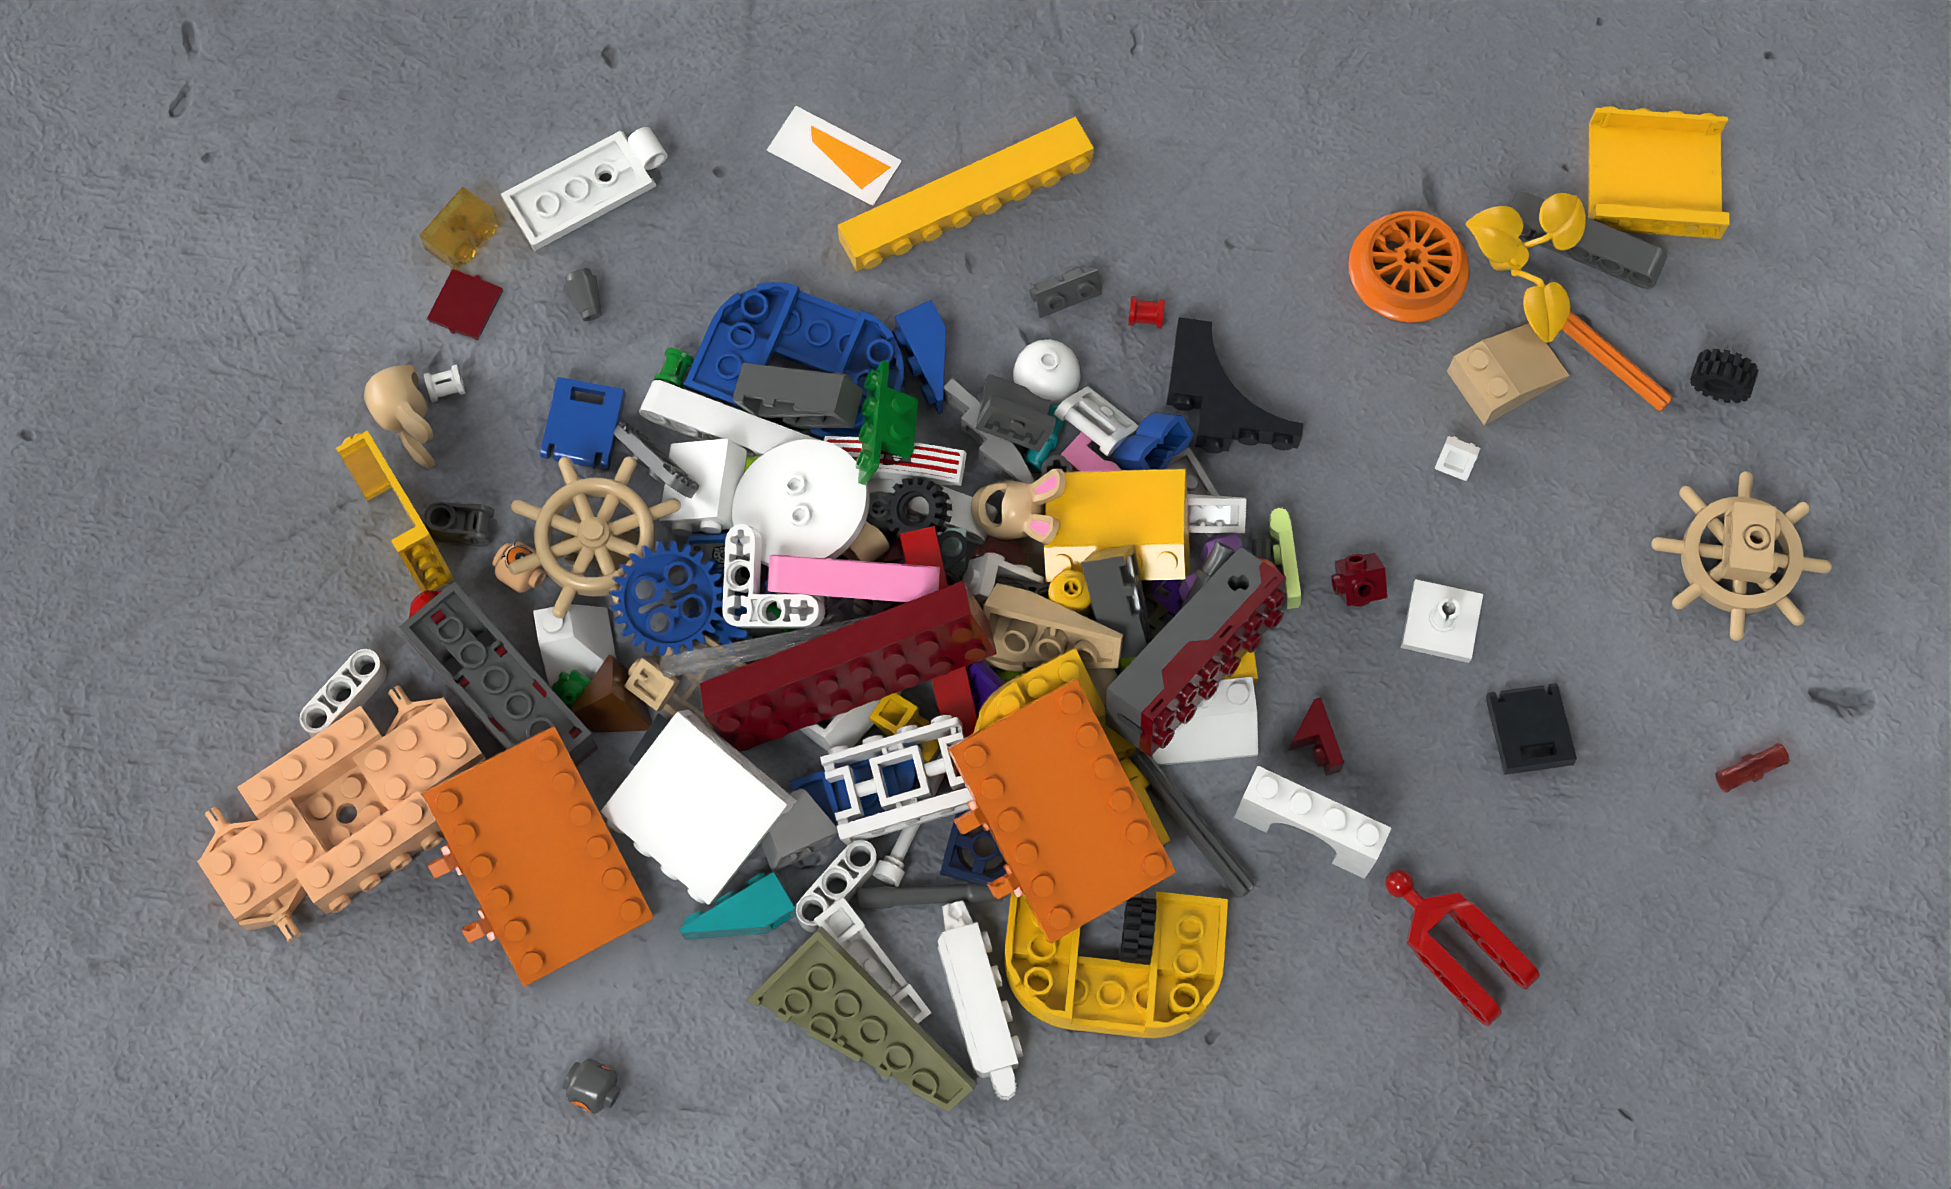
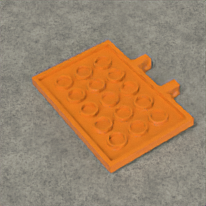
[947,679,1176,943]
[422,725,654,987]

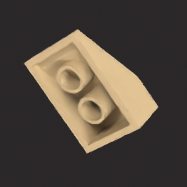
[1447,323,1569,426]

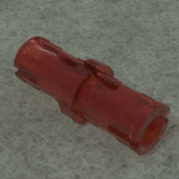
[1715,743,1790,793]

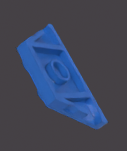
[789,743,923,839]

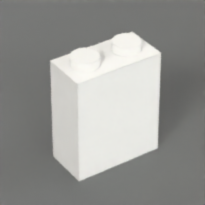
[659,438,747,536]

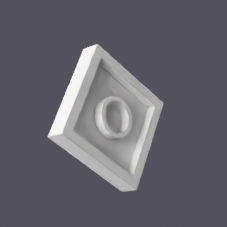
[1401,579,1483,663]

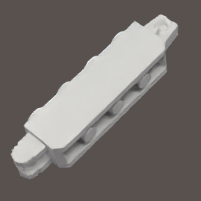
[937,901,1023,1101]

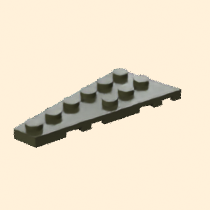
[747,926,977,1112]

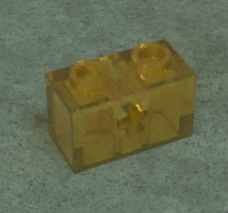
[419,187,498,270]

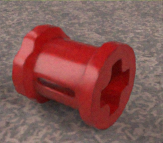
[1128,296,1165,329]

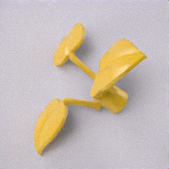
[1466,193,1586,343]

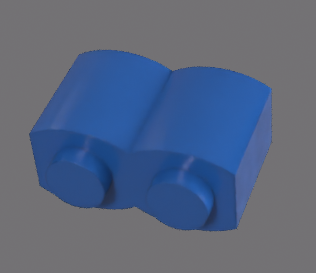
[1114,412,1194,470]

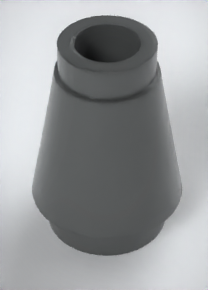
[564,268,602,321]

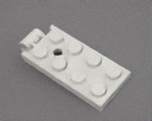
[501,127,667,252]

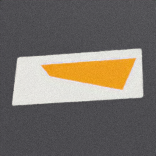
[767,106,901,205]

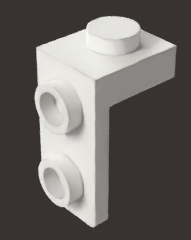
[962,553,1044,602]

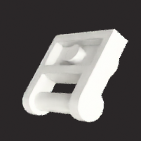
[1054,386,1139,456]

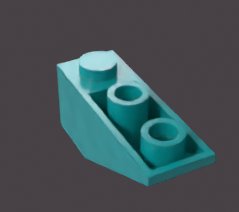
[679,872,797,940]

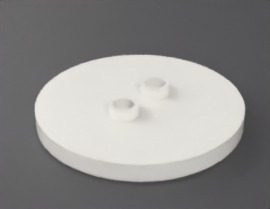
[732,439,870,567]

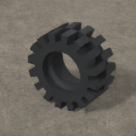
[1690,349,1759,403]
[883,477,952,537]
[1120,897,1157,965]

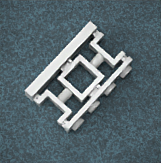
[820,715,973,845]

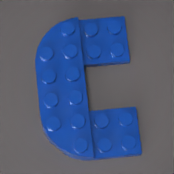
[684,282,905,441]

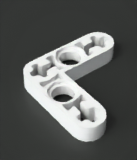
[722,524,825,628]

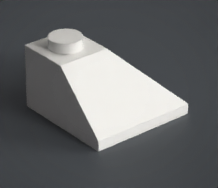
[533,604,617,689]

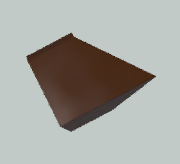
[570,655,652,732]

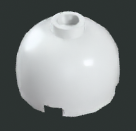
[1013,339,1081,406]

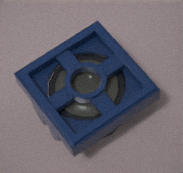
[940,810,1007,887]

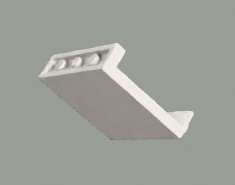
[600,709,797,905]

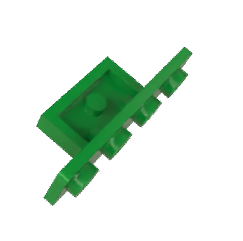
[856,360,918,485]

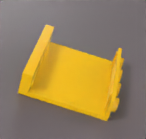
[1588,106,1730,239]
[336,430,455,592]

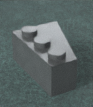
[1081,544,1153,659]

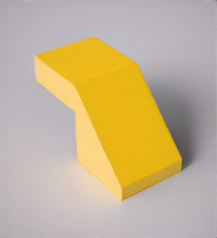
[869,693,942,763]

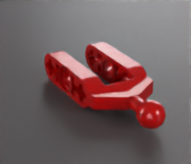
[1385,869,1540,1026]

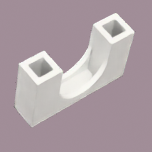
[1234,766,1391,879]

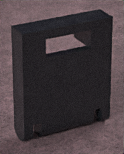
[1486,683,1577,775]

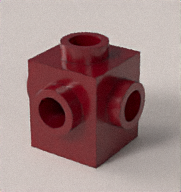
[1331,553,1388,607]

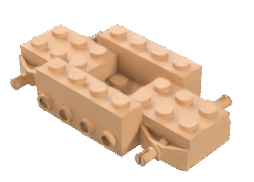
[197,685,486,943]

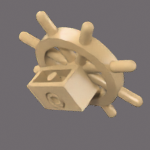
[508,456,681,618]
[1651,471,1832,641]

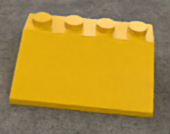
[1044,468,1191,582]

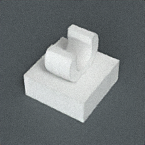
[1435,436,1480,481]

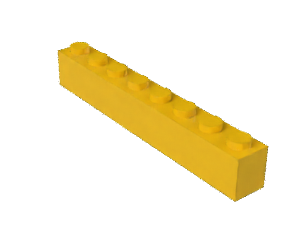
[838,116,1094,272]

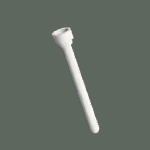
[873,752,946,887]

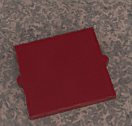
[427,269,503,340]

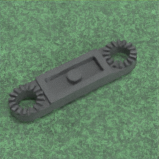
[613,421,699,499]

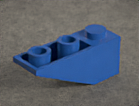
[892,300,946,414]

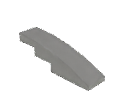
[943,378,1035,484]

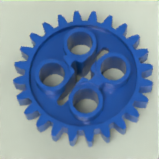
[609,541,723,656]

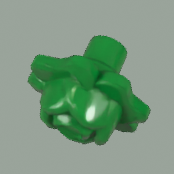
[552,670,591,709]

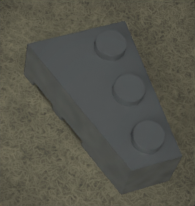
[732,363,863,429]

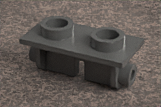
[1029,265,1102,318]

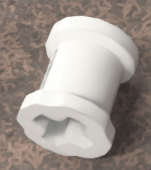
[424,365,466,403]

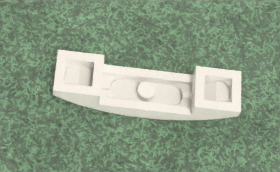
[814,897,932,1023]

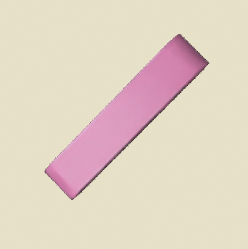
[768,555,940,602]

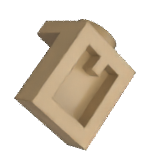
[624,655,680,711]

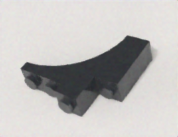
[1166,317,1303,453]

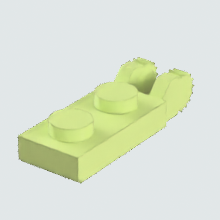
[1269,507,1301,609]

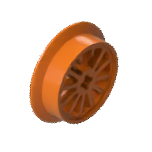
[1348,211,1469,323]

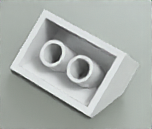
[1151,677,1258,766]

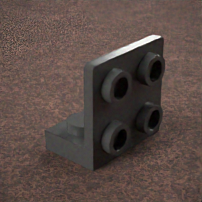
[975,374,1056,452]

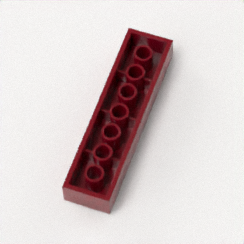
[700,581,997,752]

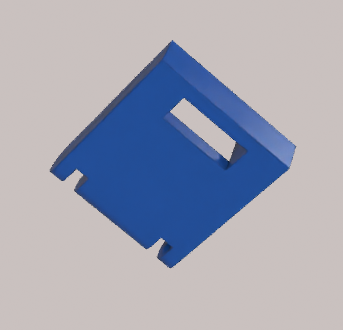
[540,377,626,470]

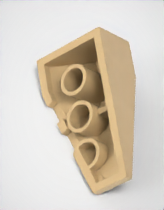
[983,583,1123,672]

